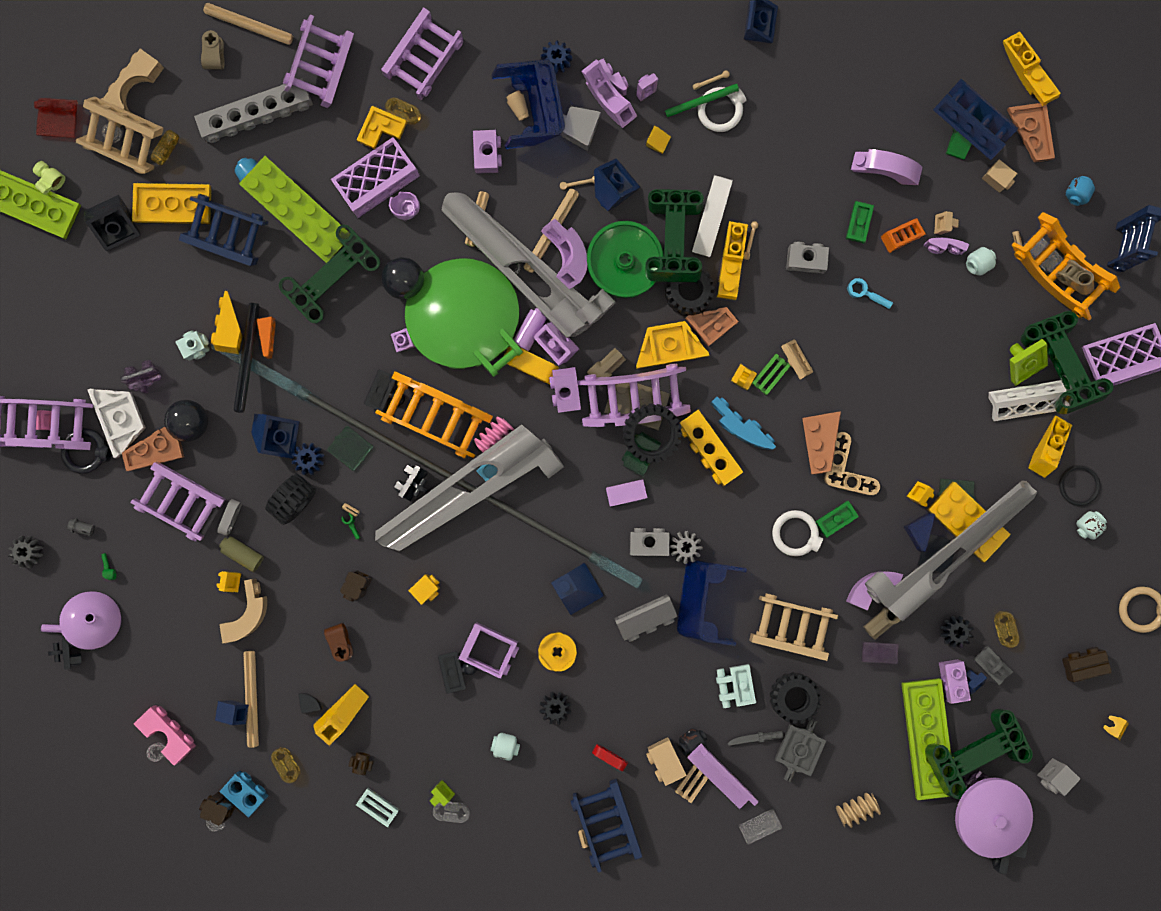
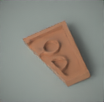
[1007,103,1055,162]
[802,411,841,475]
[122,427,184,472]

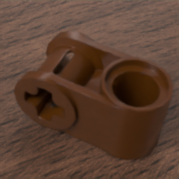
[324,623,353,662]

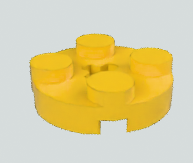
[538,632,577,671]

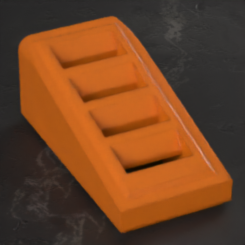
[881,218,926,253]
[257,317,276,359]

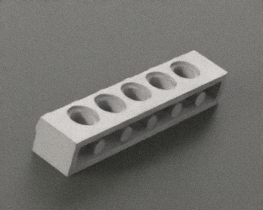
[194,78,313,143]

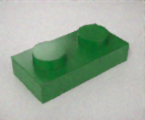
[846,201,874,243]
[815,501,859,538]

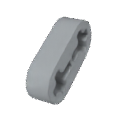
[218,499,241,536]

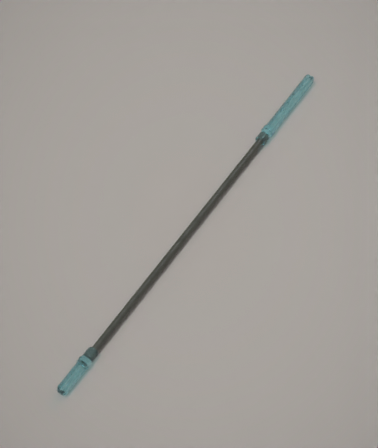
[211,344,642,588]

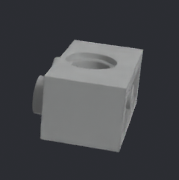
[786,242,829,274]
[630,528,669,556]
[1037,758,1080,796]

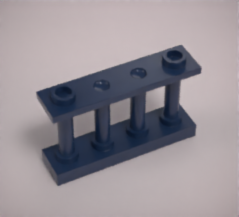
[933,79,1018,160]
[179,194,269,266]
[1107,205,1161,272]
[570,779,642,872]

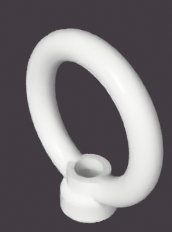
[698,87,747,132]
[772,510,823,556]

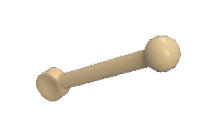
[693,71,730,90]
[560,176,595,190]
[744,221,758,260]

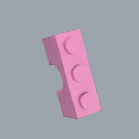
[134,705,196,766]

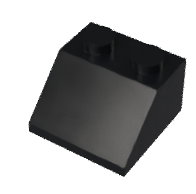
[84,195,140,251]

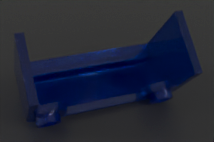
[491,60,565,149]
[677,560,747,646]

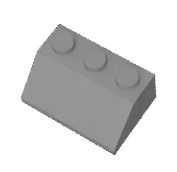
[614,594,677,642]

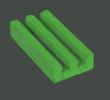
[752,354,790,395]

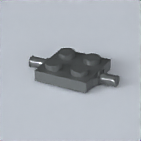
[775,719,826,782]

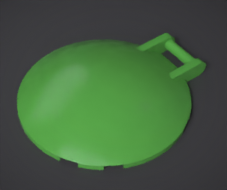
[405,259,523,377]

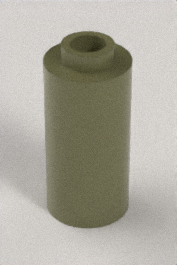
[219,536,264,573]

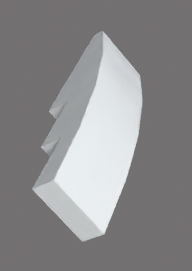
[692,175,733,257]

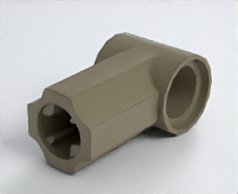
[587,348,626,386]
[863,606,900,640]

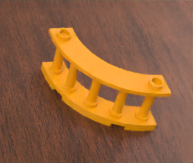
[1012,212,1120,320]
[375,371,493,458]

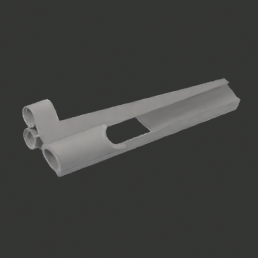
[441,192,615,338]
[375,425,564,551]
[865,481,1037,621]

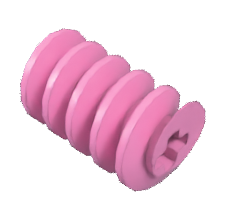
[474,417,515,452]

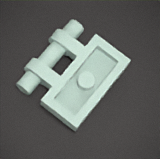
[716,664,756,708]

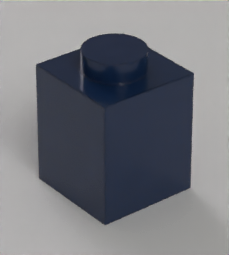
[215,700,249,725]

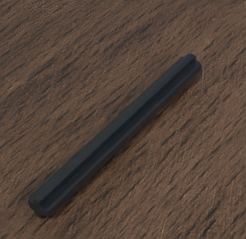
[234,303,260,413]

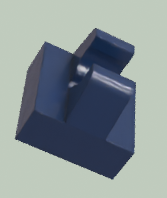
[966,670,987,696]

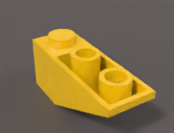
[211,291,243,354]
[1028,416,1072,478]
[313,684,369,746]

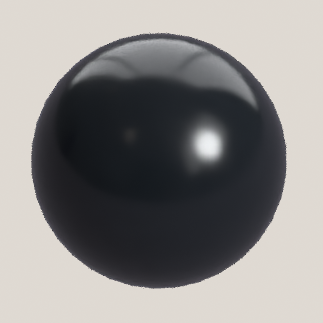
[382,257,424,300]
[164,400,208,442]

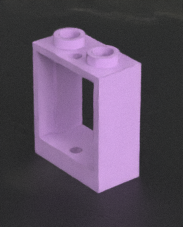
[458,622,519,679]

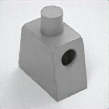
[553,107,601,151]

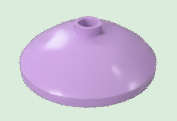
[60,591,121,650]

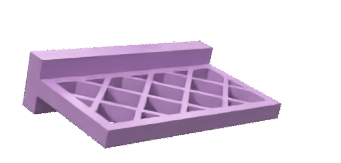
[331,137,420,218]
[1082,323,1161,390]

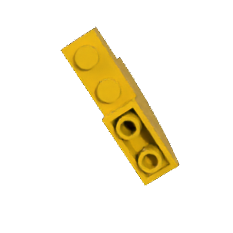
[1003,32,1061,106]
[717,221,748,300]

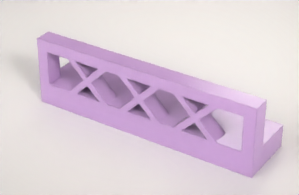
[688,744,758,809]

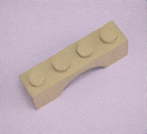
[101,49,164,128]

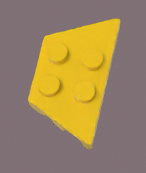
[636,321,709,369]

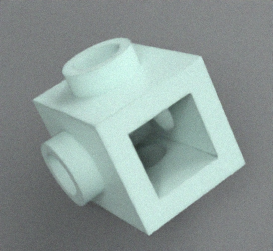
[176,331,210,361]

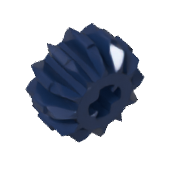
[540,40,573,74]
[292,443,325,475]

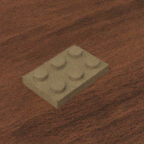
[604,383,670,430]

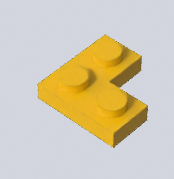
[357,106,407,149]

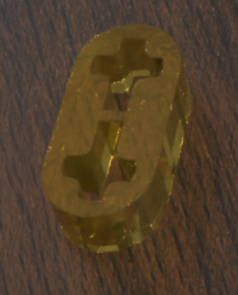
[385,98,421,125]
[151,130,179,165]
[994,611,1019,648]
[271,747,300,783]

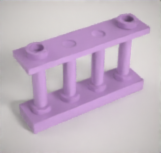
[381,7,463,100]
[283,15,354,108]
[130,461,226,541]

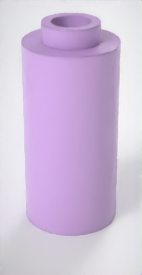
[514,308,547,352]

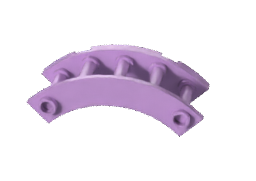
[577,364,691,427]
[0,396,93,450]

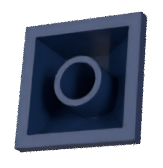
[594,158,640,211]
[251,414,300,459]
[551,563,604,615]

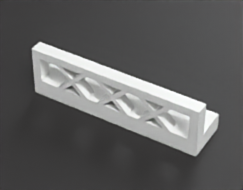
[988,380,1069,421]

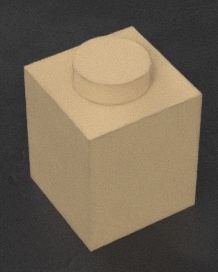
[982,159,1017,193]

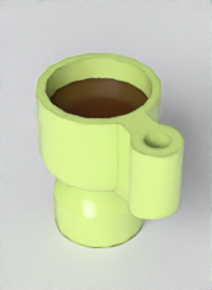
[33,161,65,195]

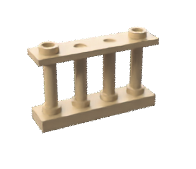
[76,96,163,174]
[749,593,838,661]

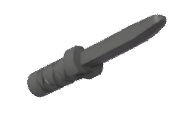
[728,731,783,746]

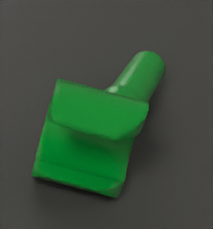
[341,513,360,540]
[101,553,117,580]

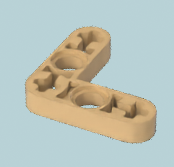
[824,432,880,495]

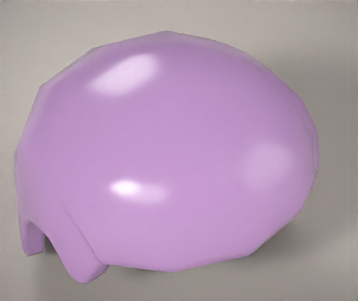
[389,192,420,221]

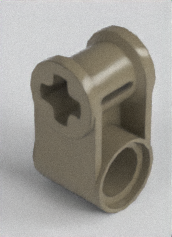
[201,30,225,70]
[1056,260,1094,295]

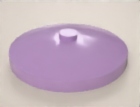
[955,778,1033,858]

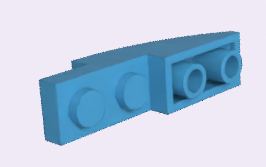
[710,397,776,450]

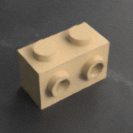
[646,737,687,786]

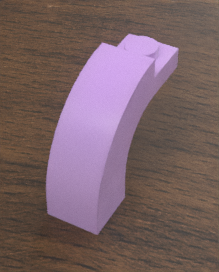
[581,60,637,128]
[851,149,923,185]
[541,219,587,289]
[846,571,903,610]

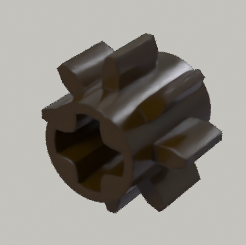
[348,752,374,775]

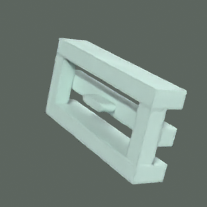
[356,788,400,827]

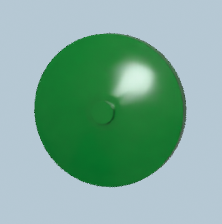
[587,221,663,298]

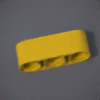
[504,347,559,385]

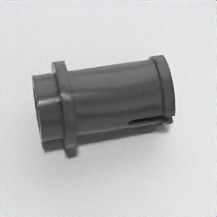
[67,518,95,537]

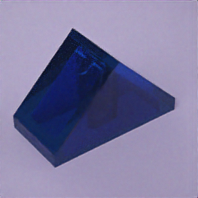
[904,513,935,552]

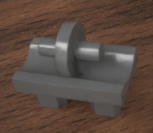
[973,646,1013,685]

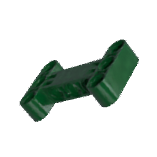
[645,189,704,282]
[279,225,380,323]
[1020,311,1114,415]
[925,709,1033,799]

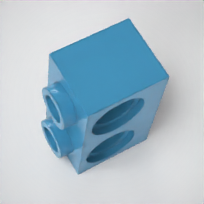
[219,771,268,818]

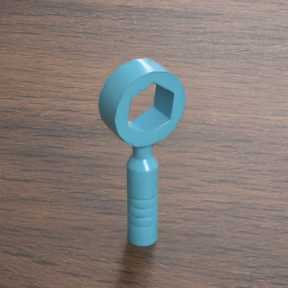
[847,278,893,309]

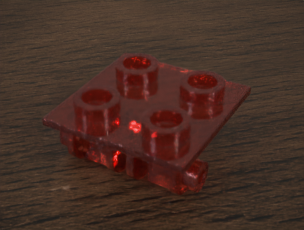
[34,98,78,138]

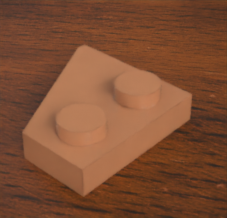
[685,307,739,347]

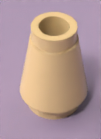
[506,91,529,121]

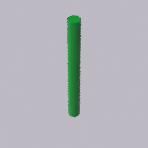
[665,83,739,117]

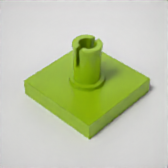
[1009,339,1048,386]

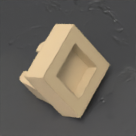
[934,211,959,235]

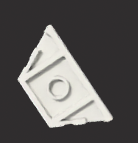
[88,389,146,458]

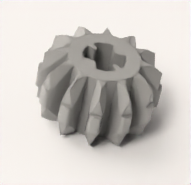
[669,531,702,564]

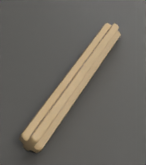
[203,3,293,45]
[524,189,579,273]
[244,651,259,748]

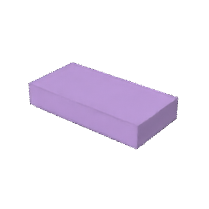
[606,480,647,506]

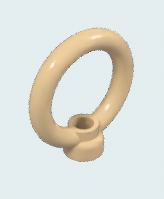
[1119,587,1161,633]

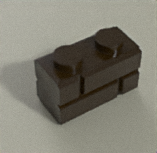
[340,570,372,602]
[1062,647,1112,682]
[199,792,236,826]

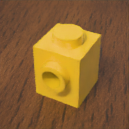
[408,574,440,605]

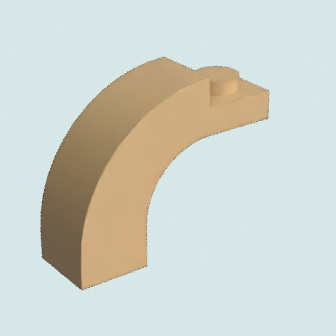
[219,579,267,644]

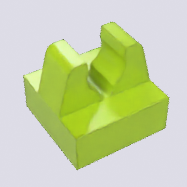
[430,780,455,807]

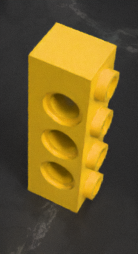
[680,410,743,486]

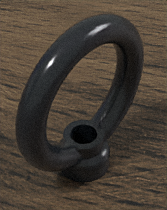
[61,428,112,474]

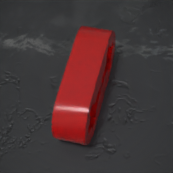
[592,744,628,771]

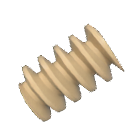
[836,793,881,828]

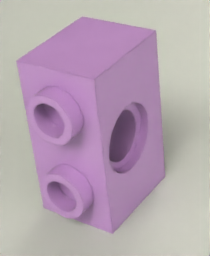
[473,130,502,173]
[533,322,579,365]
[549,367,581,413]
[939,659,971,704]

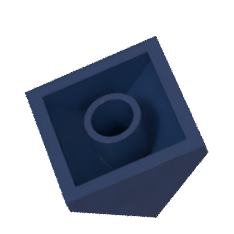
[744,0,778,43]

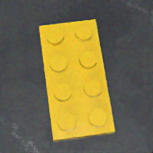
[132,183,211,224]
[927,482,1011,562]

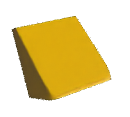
[646,126,671,154]

